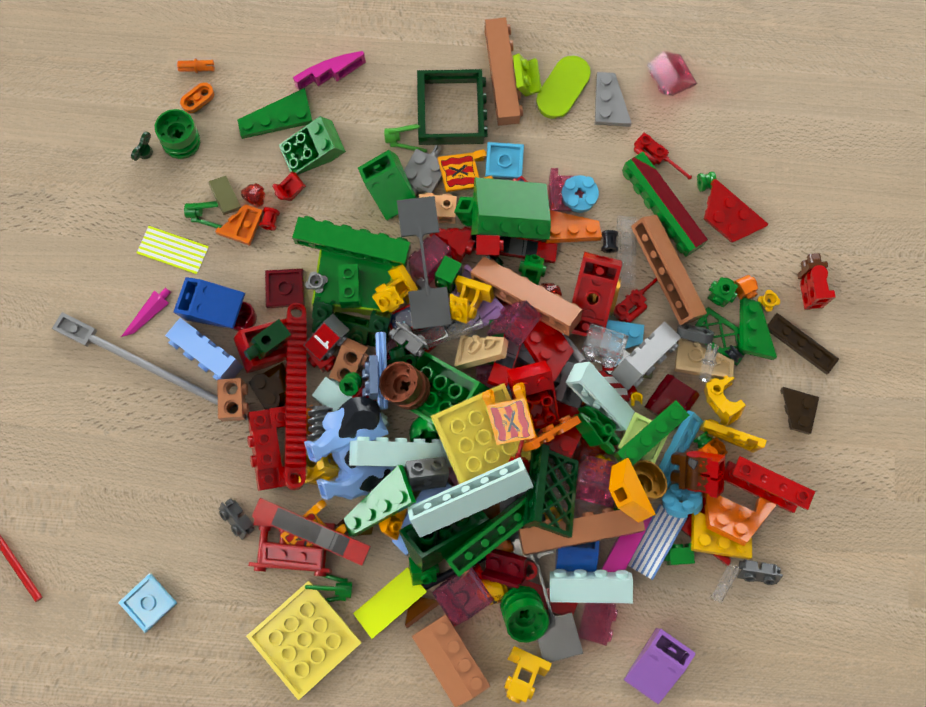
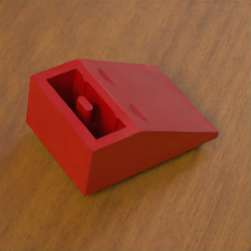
[507,360,560,429]

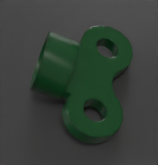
[131,131,153,161]
[387,346,417,367]

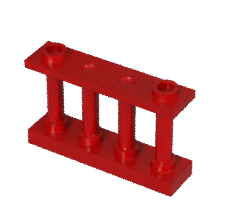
[724,456,816,513]
[248,518,337,577]

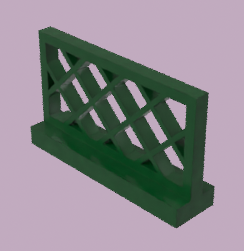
[523,444,579,538]

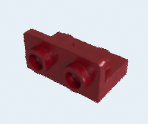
[481,549,527,588]

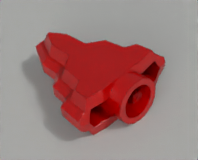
[430,227,476,263]

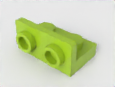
[513,53,542,97]

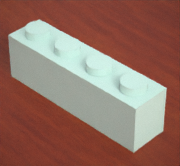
[566,362,635,431]
[312,377,390,441]
[550,569,633,604]

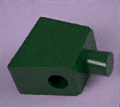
[244,319,291,361]

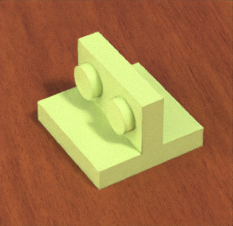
[617,412,669,464]

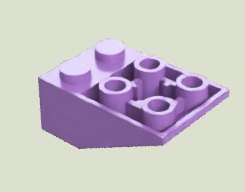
[623,628,696,704]

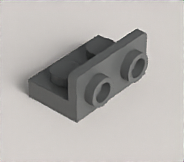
[405,457,449,491]

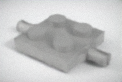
[404,145,442,195]

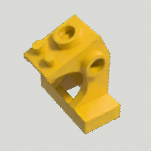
[372,264,419,313]
[449,275,495,324]
[704,375,746,427]
[299,453,340,485]
[504,646,552,704]

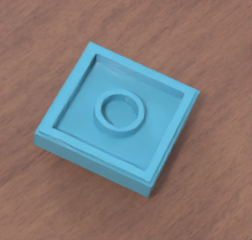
[485,142,524,180]
[118,574,177,633]

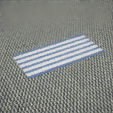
[628,504,687,580]

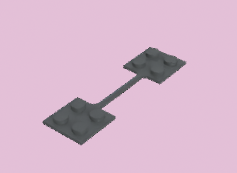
[397,196,452,330]
[510,514,584,662]

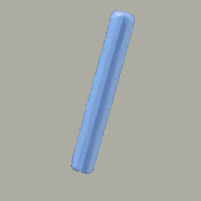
[375,332,388,410]

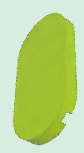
[536,56,591,119]

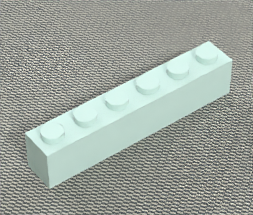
[349,437,452,468]
[407,457,534,537]

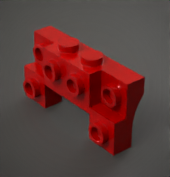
[247,406,299,491]

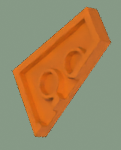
[545,210,602,243]

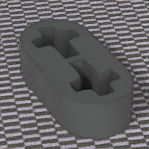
[676,324,714,344]

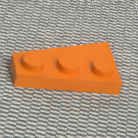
[522,415,581,452]

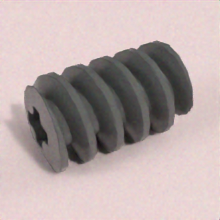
[308,406,333,442]

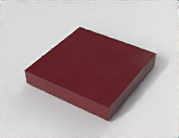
[265,268,305,308]

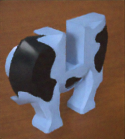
[304,397,396,500]

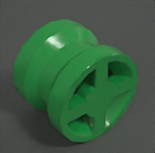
[697,171,717,192]
[339,372,362,396]

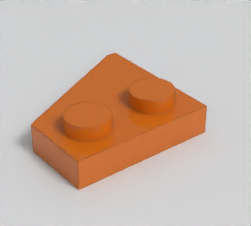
[215,204,264,246]

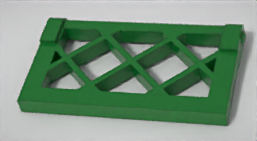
[695,307,745,366]

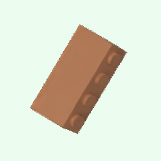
[412,614,491,707]

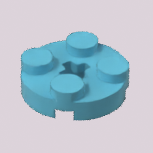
[561,175,599,213]
[662,484,703,518]

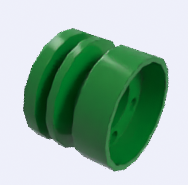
[154,109,201,159]
[500,586,549,643]

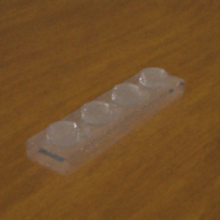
[616,216,636,290]

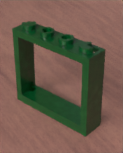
[417,69,488,145]

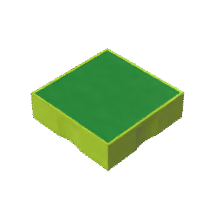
[312,250,393,316]

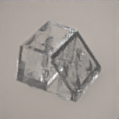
[580,324,629,368]

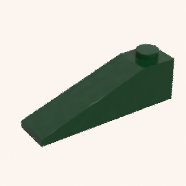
[399,510,490,573]

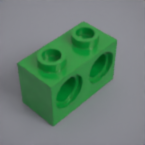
[435,256,462,294]
[338,264,361,309]

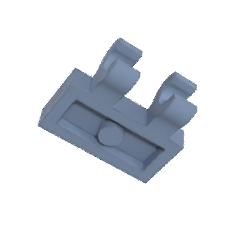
[362,355,378,400]

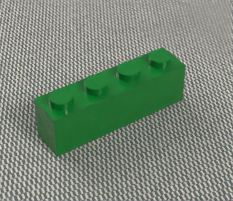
[613,401,690,466]

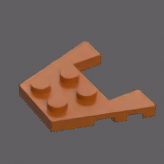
[703,493,776,546]

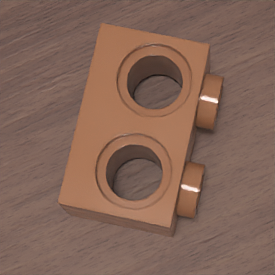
[329,338,369,384]
[217,378,249,422]

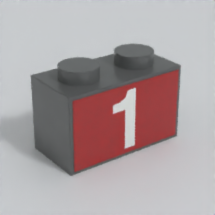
[303,314,349,361]

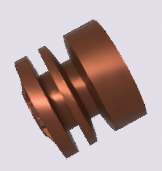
[379,362,431,410]

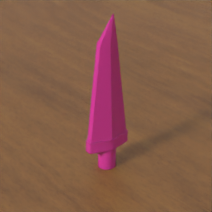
[121,287,171,337]

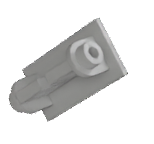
[389,321,429,357]

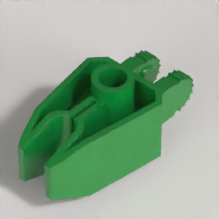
[574,406,621,454]

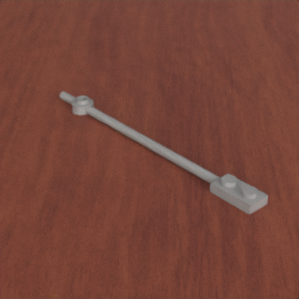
[52,312,248,420]

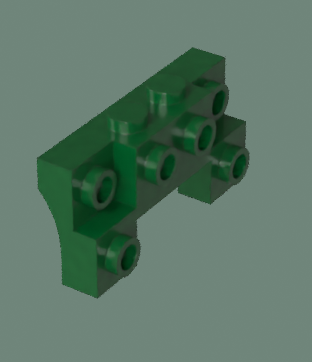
[312,297,392,347]

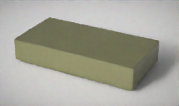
[209,176,241,215]

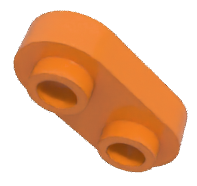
[180,83,214,113]

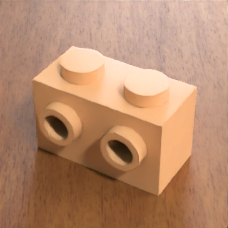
[419,193,457,224]

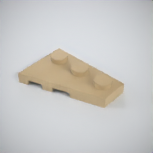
[454,334,509,370]
[674,338,734,379]

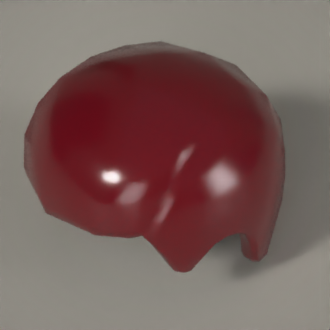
[233,302,257,331]

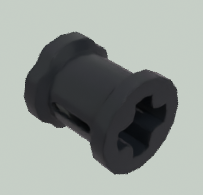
[601,230,618,253]

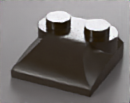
[249,363,286,410]

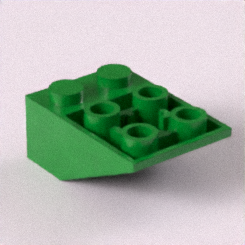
[279,116,346,175]
[358,150,416,221]

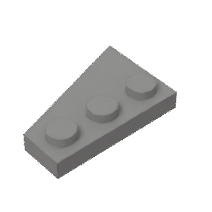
[595,72,632,127]

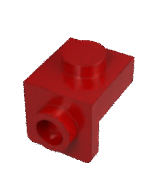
[272,172,306,201]
[307,350,336,373]

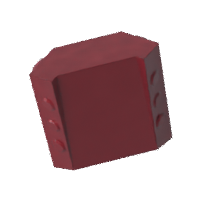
[644,374,700,429]

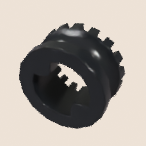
[724,345,744,363]

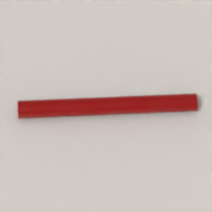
[0,535,43,602]

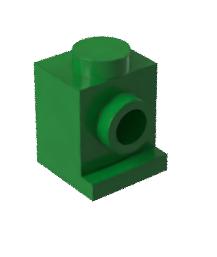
[664,543,695,565]

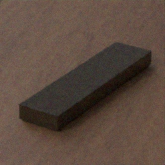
[767,313,839,375]

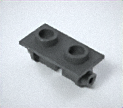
[219,498,255,540]
[737,559,783,585]

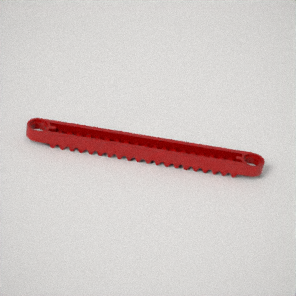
[284,303,307,491]

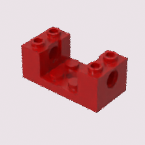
[572,252,622,341]

